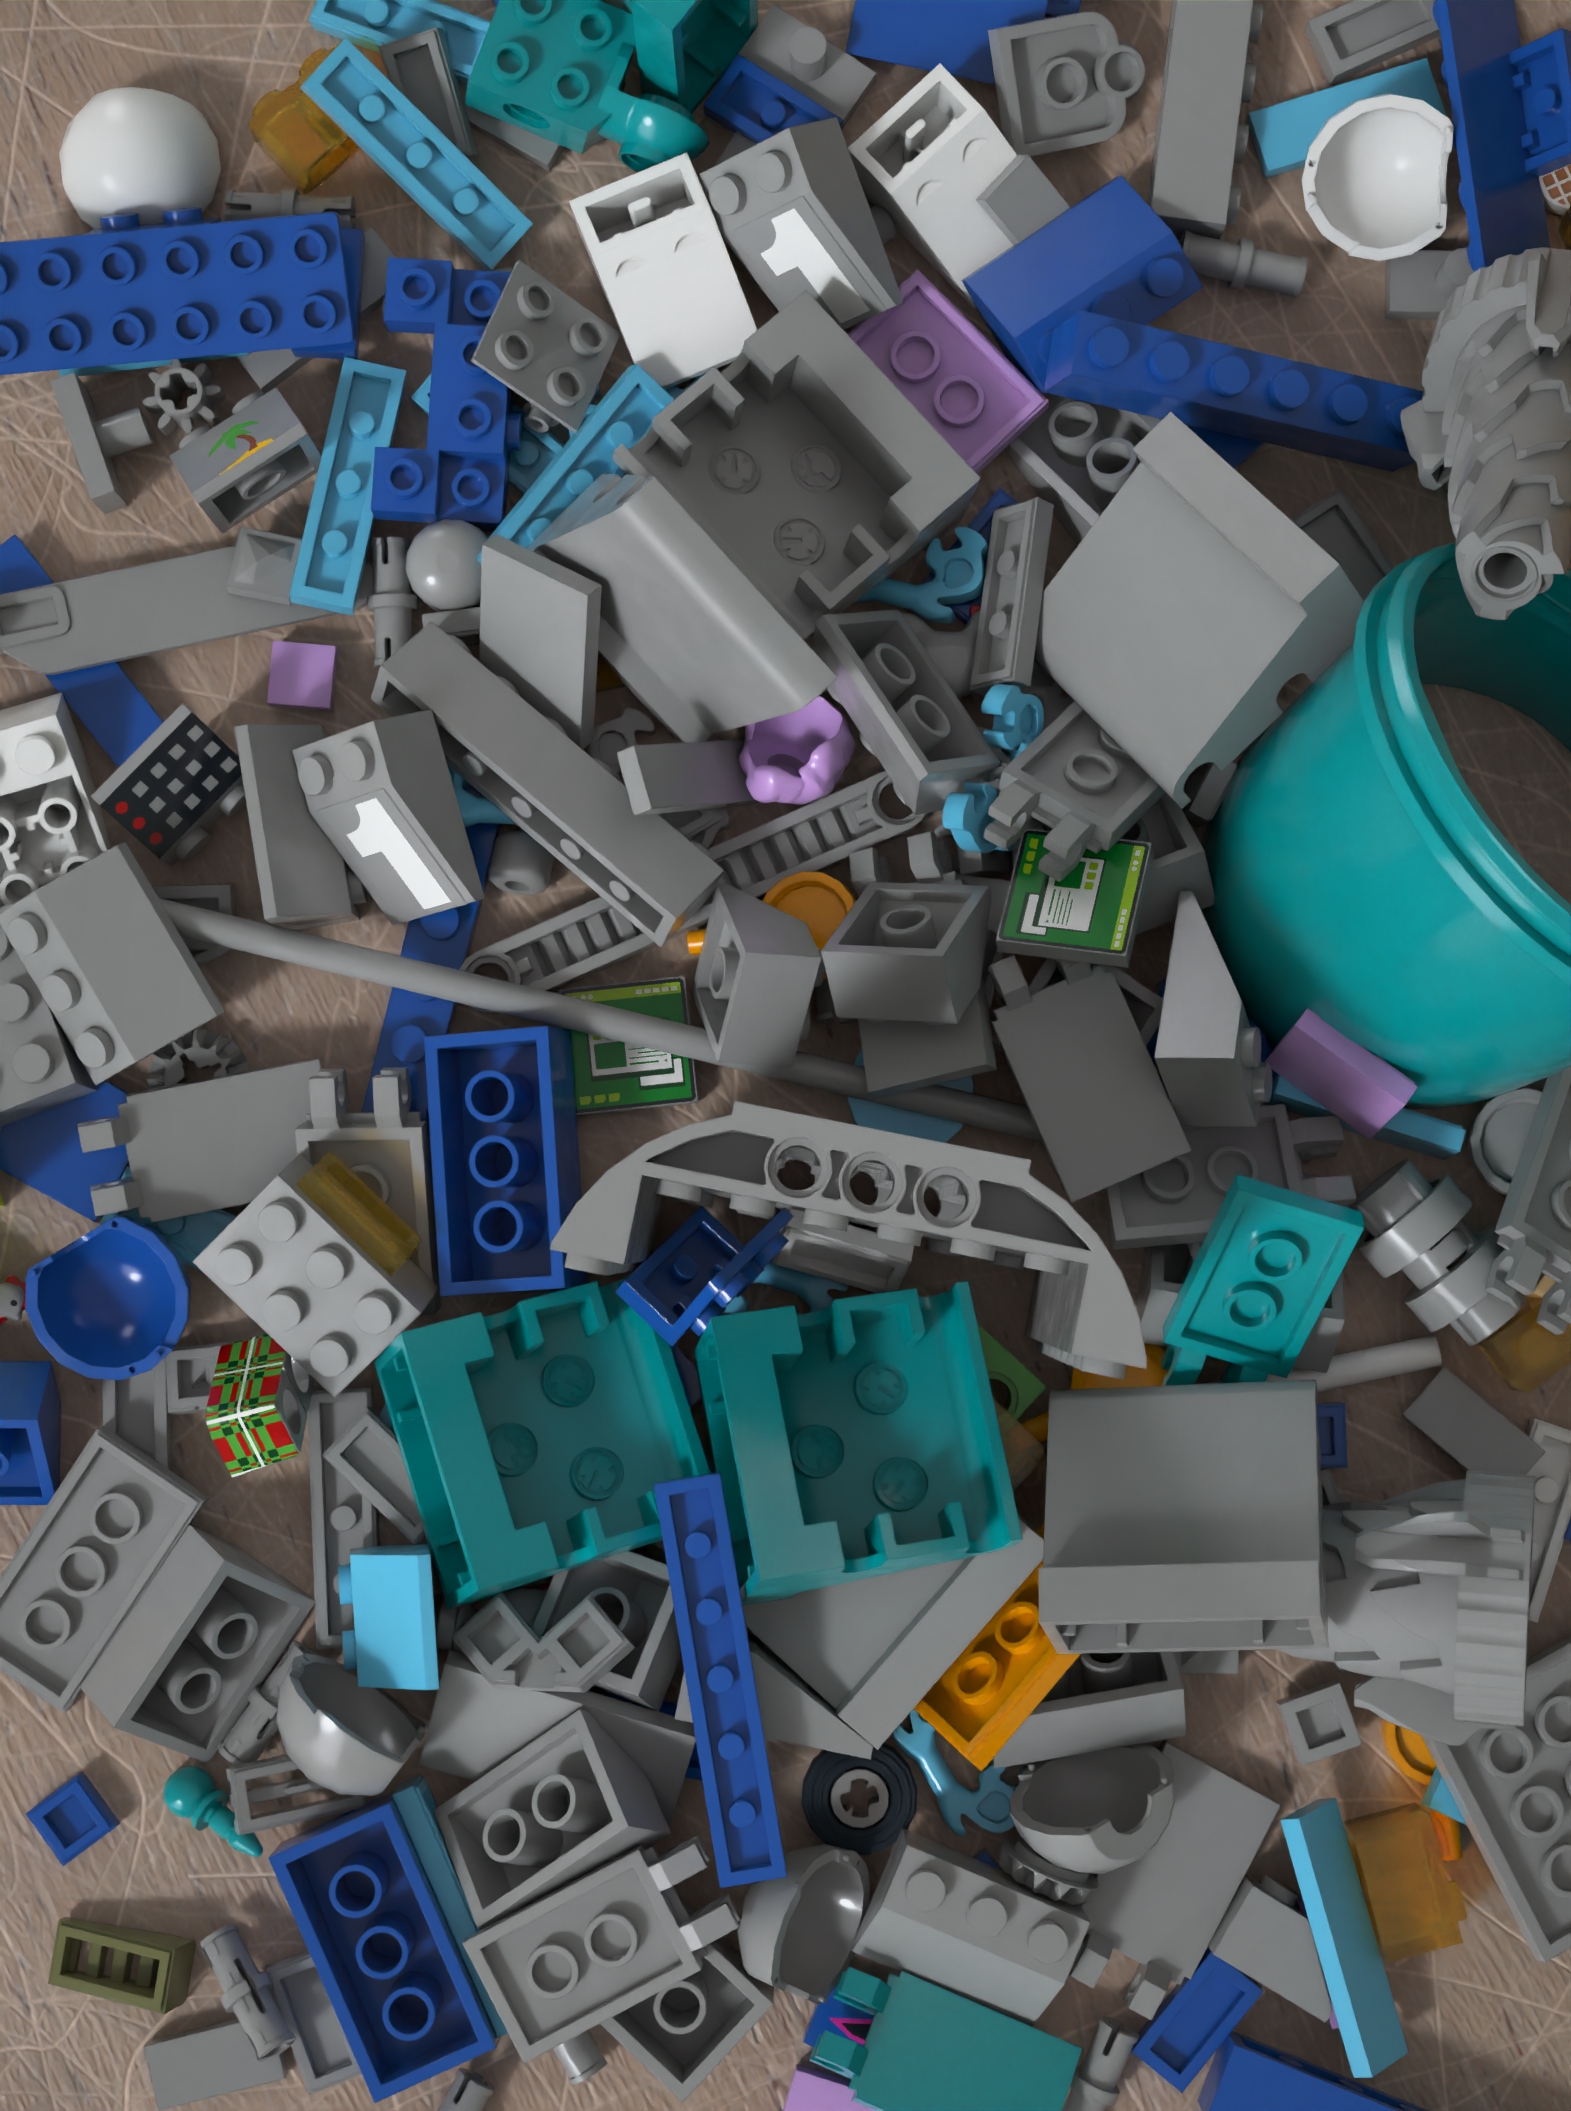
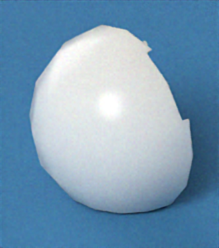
[59,87,221,229]
[1302,93,1454,261]

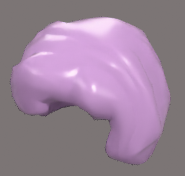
[739,696,855,805]

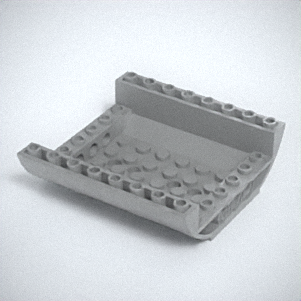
[550,1101,1147,1379]

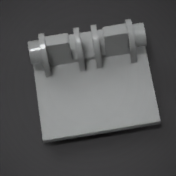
[471,260,621,433]

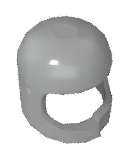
[406,519,490,612]

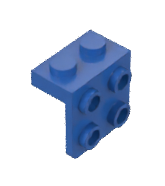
[615,1206,794,1346]

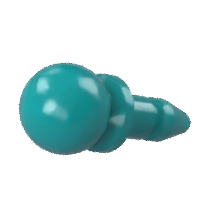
[163,1766,263,1857]

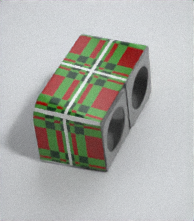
[206,1334,314,1478]

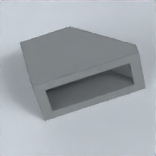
[1208,1874,1333,2023]

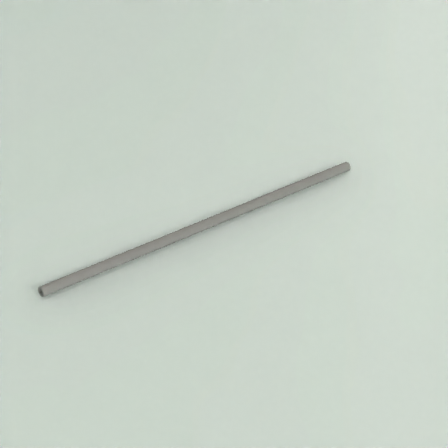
[159,898,1321,1180]

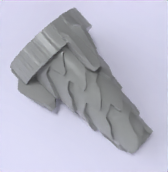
[1400,247,1571,620]
[1277,1471,1535,1746]

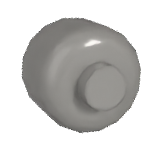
[488,827,555,896]

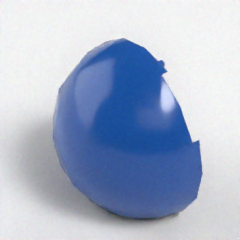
[25,1215,191,1380]

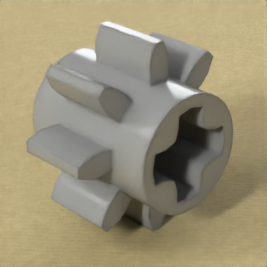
[142,359,226,436]

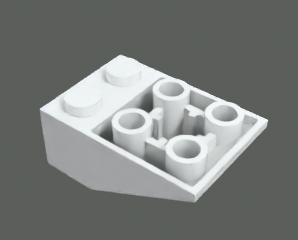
[848,63,1017,309]
[569,152,757,390]
[0,692,112,908]

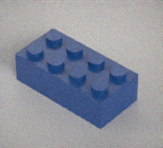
[424,1026,587,1296]
[268,1791,500,2103]

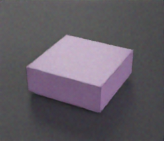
[267,641,339,712]

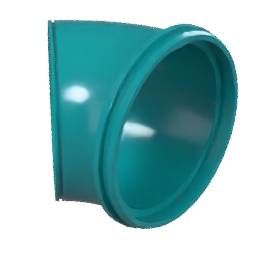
[1201,543,1571,1109]

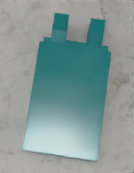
[1161,1174,1365,1386]
[809,1967,1082,2111]

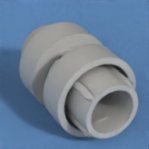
[1349,1159,1528,1346]

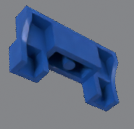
[371,257,523,531]

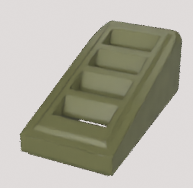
[48,1917,196,2014]

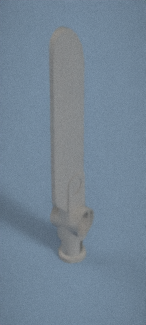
[0,536,373,675]

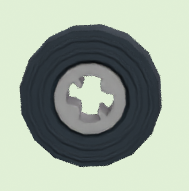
[802,1743,917,1855]

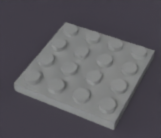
[1421,1636,1571,1963]

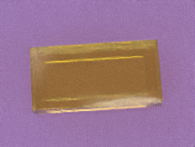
[296,1151,422,1276]

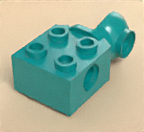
[465,0,710,172]

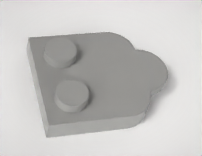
[988,12,1145,157]

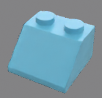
[338,1542,439,1690]

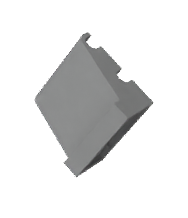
[612,290,981,641]
[1034,412,1364,809]
[527,474,838,743]
[1039,1379,1329,1654]
[743,1510,1044,1750]

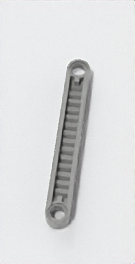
[459,770,927,1015]

